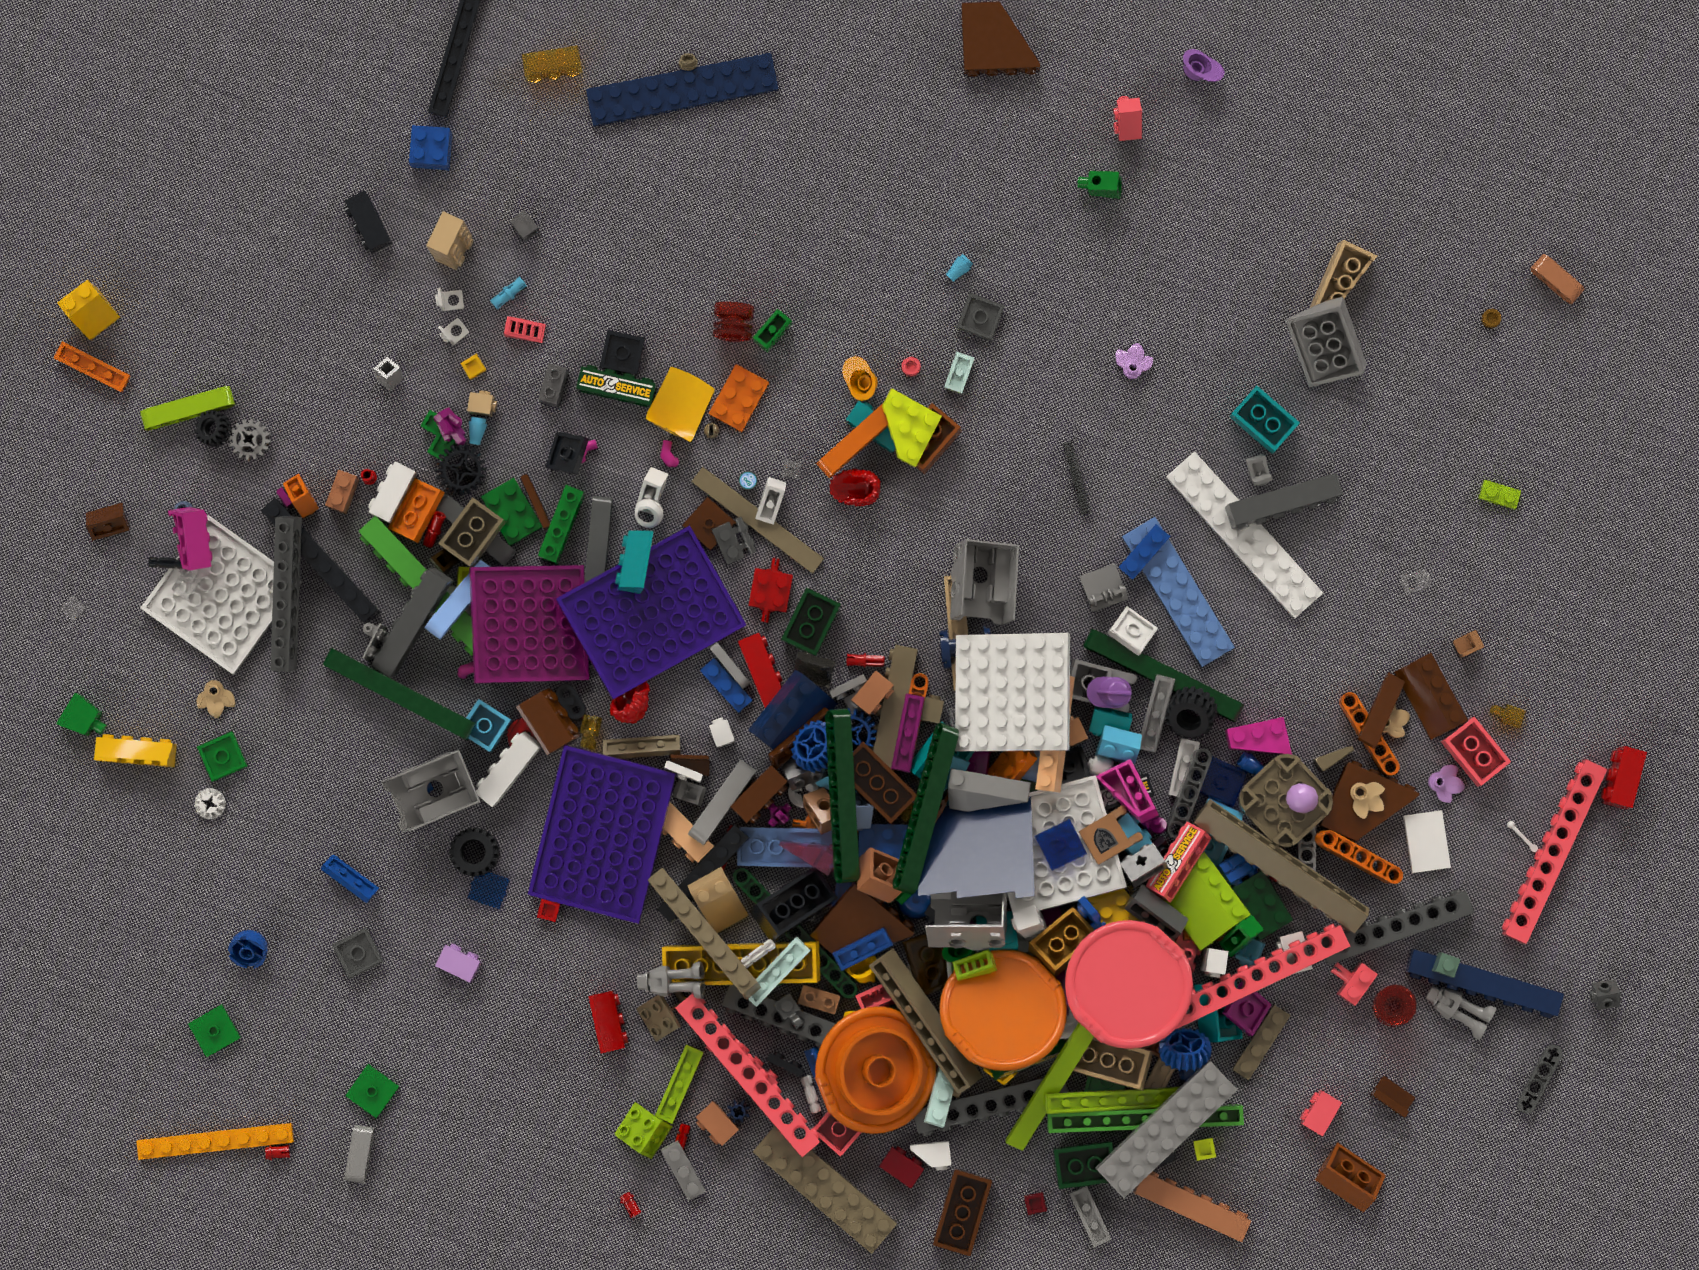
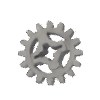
[229,419,271,461]

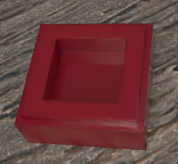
[1024,1192,1047,1215]

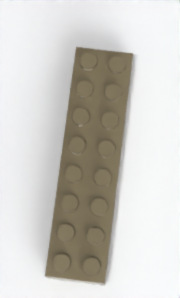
[753,1126,897,1254]

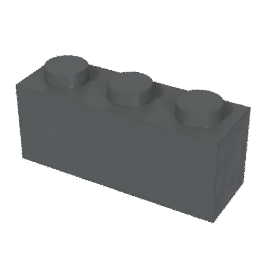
[1124,884,1188,941]

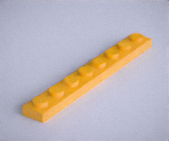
[137,1123,294,1160]

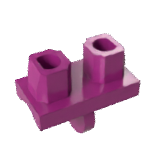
[1139,815,1167,838]

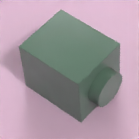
[1432,952,1461,978]

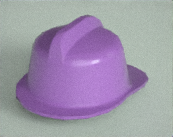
[1183,49,1225,82]
[1086,677,1132,708]

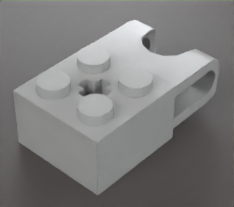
[1070,659,1138,712]

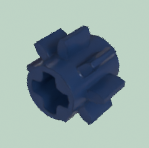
[727,1100,750,1123]

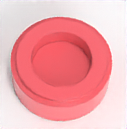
[902,357,921,377]

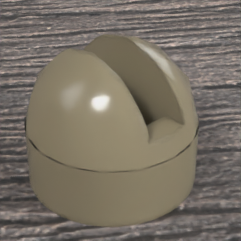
[704,423,719,439]

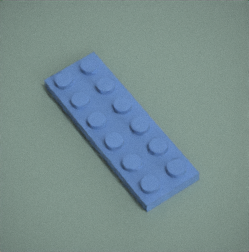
[737,827,834,868]

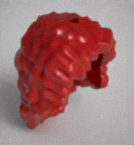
[829,468,881,506]
[610,681,650,724]

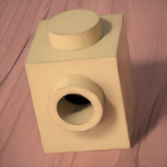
[467,391,497,417]

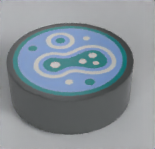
[738,471,758,491]

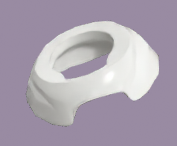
[635,498,664,528]

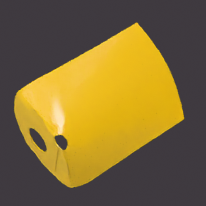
[646,367,715,442]

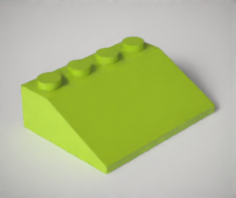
[1161,852,1251,951]

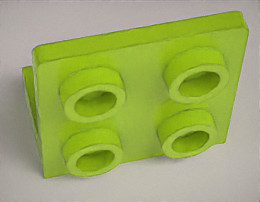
[615,1102,673,1159]

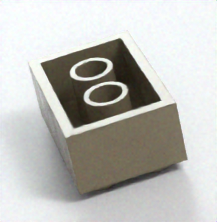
[438,497,506,567]

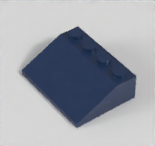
[748,670,838,760]

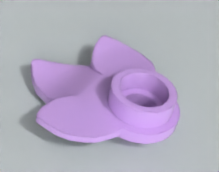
[1115,343,1153,379]
[1428,765,1465,803]

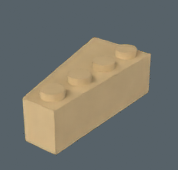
[1310,240,1377,308]

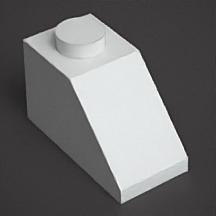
[637,467,668,515]
[755,477,786,525]
[910,1141,951,1170]

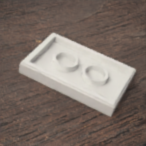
[1403,810,1451,873]

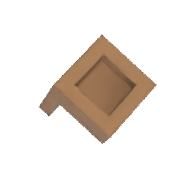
[1453,630,1484,658]

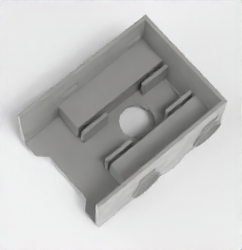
[950,539,1019,625]
[381,750,480,833]
[925,892,1007,951]

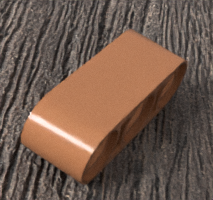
[1530,254,1585,304]

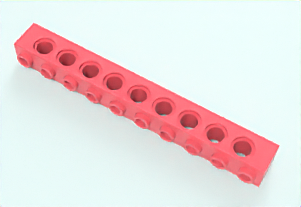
[1501,759,1607,944]
[1176,923,1351,1029]
[675,993,820,1158]

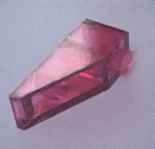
[779,841,834,876]

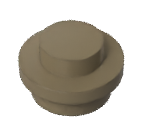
[679,53,698,71]

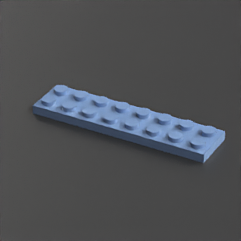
[1122,517,1235,668]

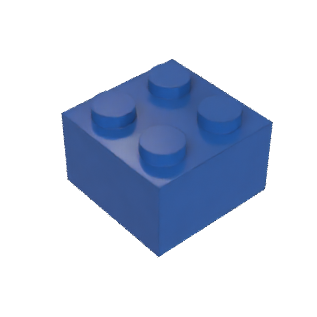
[409,125,453,170]

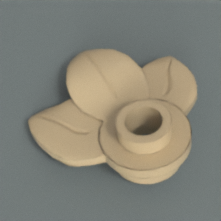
[197,680,236,718]
[1383,704,1410,738]
[1350,782,1385,819]

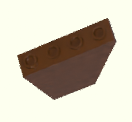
[961,1,1040,77]
[1319,760,1419,841]
[810,881,915,954]

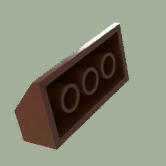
[1394,653,1468,740]

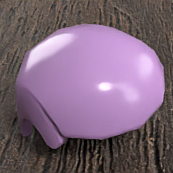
[1286,783,1318,813]

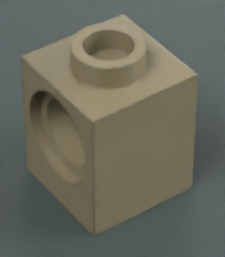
[920,695,944,724]

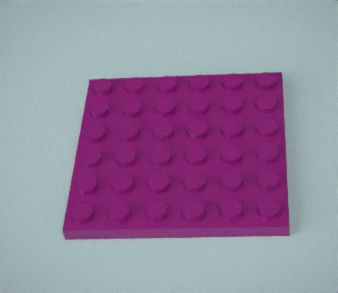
[469,565,589,684]

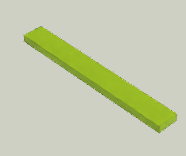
[1005,1023,1094,1151]
[1045,1087,1179,1114]

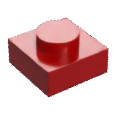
[537,899,561,922]

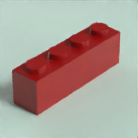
[738,633,783,708]

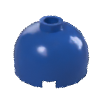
[897,889,931,919]
[228,930,268,968]

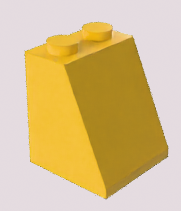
[57,279,121,341]

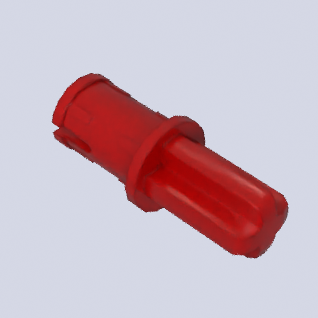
[423,511,446,548]
[846,653,885,668]

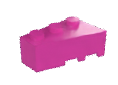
[168,507,213,570]
[1225,717,1292,755]
[1096,759,1159,824]

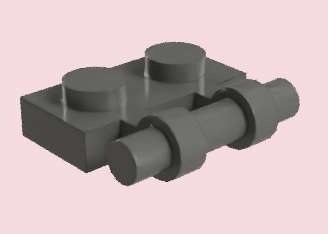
[711,516,756,565]

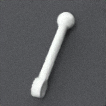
[1507,821,1538,852]

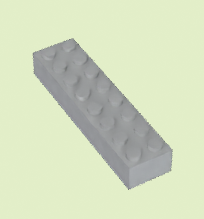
[1095,1060,1237,1198]

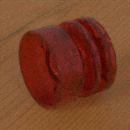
[712,302,754,342]
[1372,985,1417,1027]

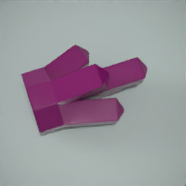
[433,407,466,445]
[768,803,792,827]

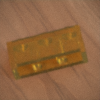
[522,45,583,82]

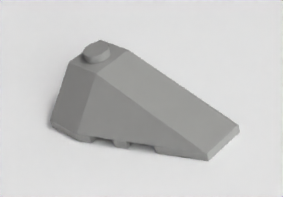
[948,769,1031,812]

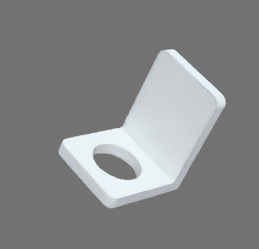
[435,288,464,311]
[438,318,469,346]

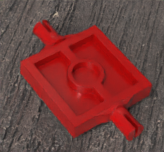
[748,558,793,623]

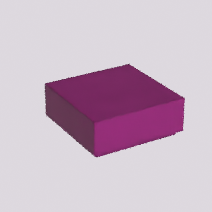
[276,487,294,509]

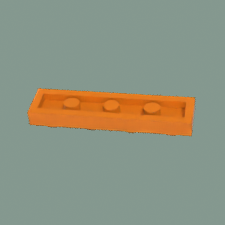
[54,341,131,393]

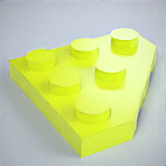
[882,389,942,467]

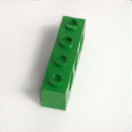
[538,485,585,565]

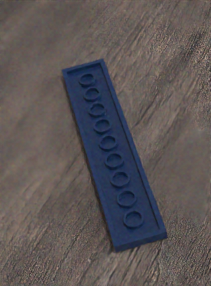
[586,53,779,127]

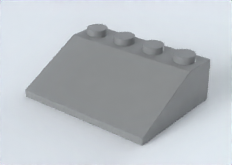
[1285,297,1367,387]

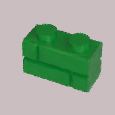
[753,309,792,353]
[1219,915,1263,957]

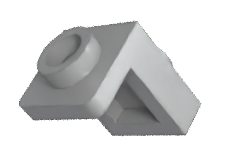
[1245,454,1273,486]
[673,779,707,806]

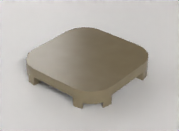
[1238,754,1333,848]

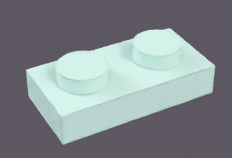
[944,352,975,394]

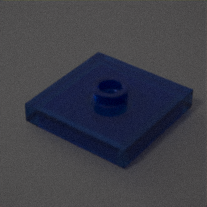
[1200,756,1247,807]
[1035,819,1087,871]

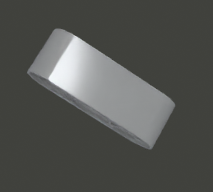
[345,1125,374,1184]

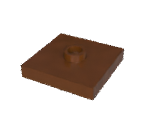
[682,497,736,551]

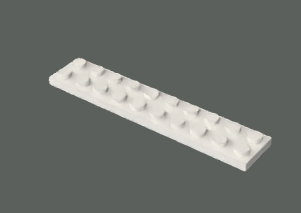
[1166,451,1323,619]

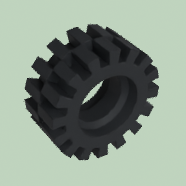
[194,410,232,447]

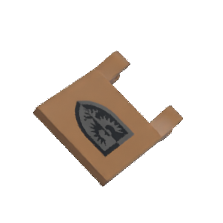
[1078,805,1143,865]

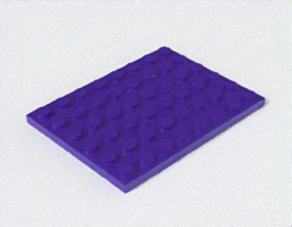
[556,526,746,700]
[528,745,677,924]

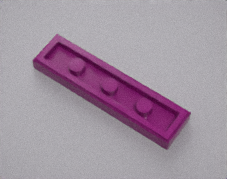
[891,693,925,773]

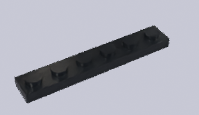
[657,824,750,923]

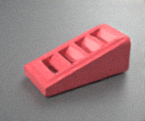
[504,316,546,343]

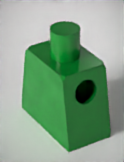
[1077,171,1122,199]
[56,692,107,736]

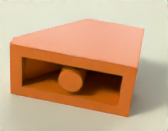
[283,474,319,518]

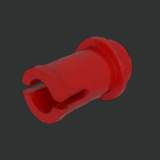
[361,469,377,485]
[265,1145,290,1161]
[620,1191,641,1218]

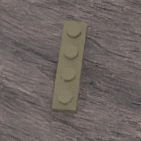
[603,735,681,759]
[1232,1005,1291,1080]

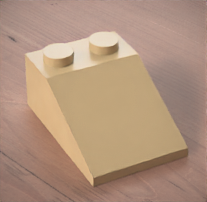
[688,867,749,933]

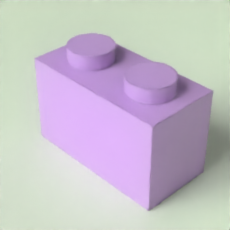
[435,943,482,983]

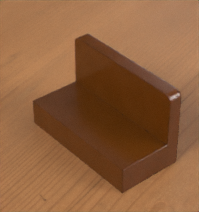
[86,503,129,541]
[670,754,710,776]
[1370,1076,1415,1118]

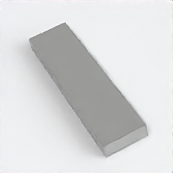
[1140,674,1175,753]

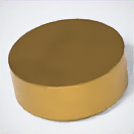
[1481,309,1501,329]

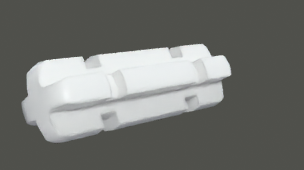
[741,939,776,968]
[801,1075,821,1114]

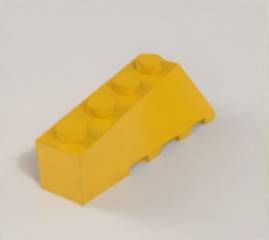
[94,734,177,767]

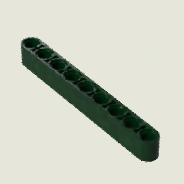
[1083,629,1244,723]
[322,648,476,740]
[825,709,860,883]
[893,723,959,895]
[733,868,858,998]

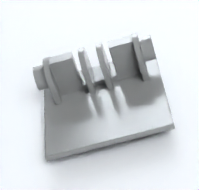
[1079,563,1128,612]
[362,623,387,661]

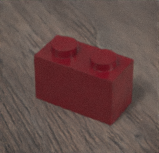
[879,1145,924,1188]

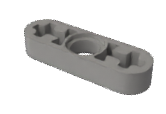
[709,642,750,689]

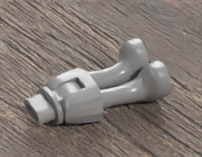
[637,962,705,999]
[1425,985,1496,1040]

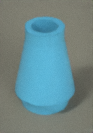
[946,254,973,282]
[469,416,487,445]

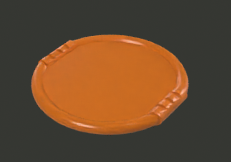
[940,950,1067,1071]
[815,1006,936,1134]

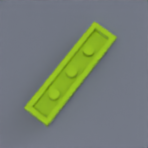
[655,1044,704,1124]

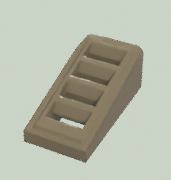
[1313,746,1354,772]

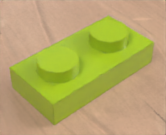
[1478,480,1521,510]

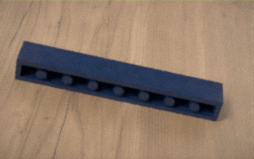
[1405,949,1564,1019]

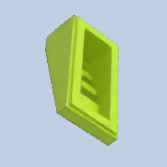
[952,949,997,981]

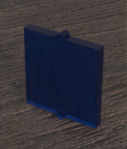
[468,872,510,909]

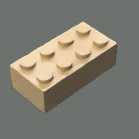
[426,211,473,270]
[1073,1037,1153,1091]

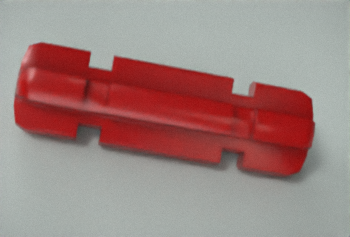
[675,1124,690,1149]

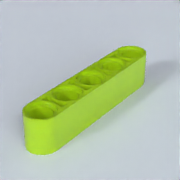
[140,386,235,431]

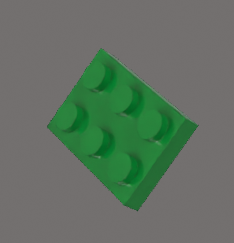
[481,478,543,546]

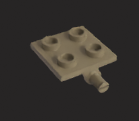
[636,992,686,1042]

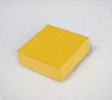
[460,353,487,380]

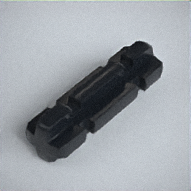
[148,557,182,569]

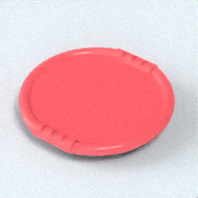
[1065,920,1193,1049]

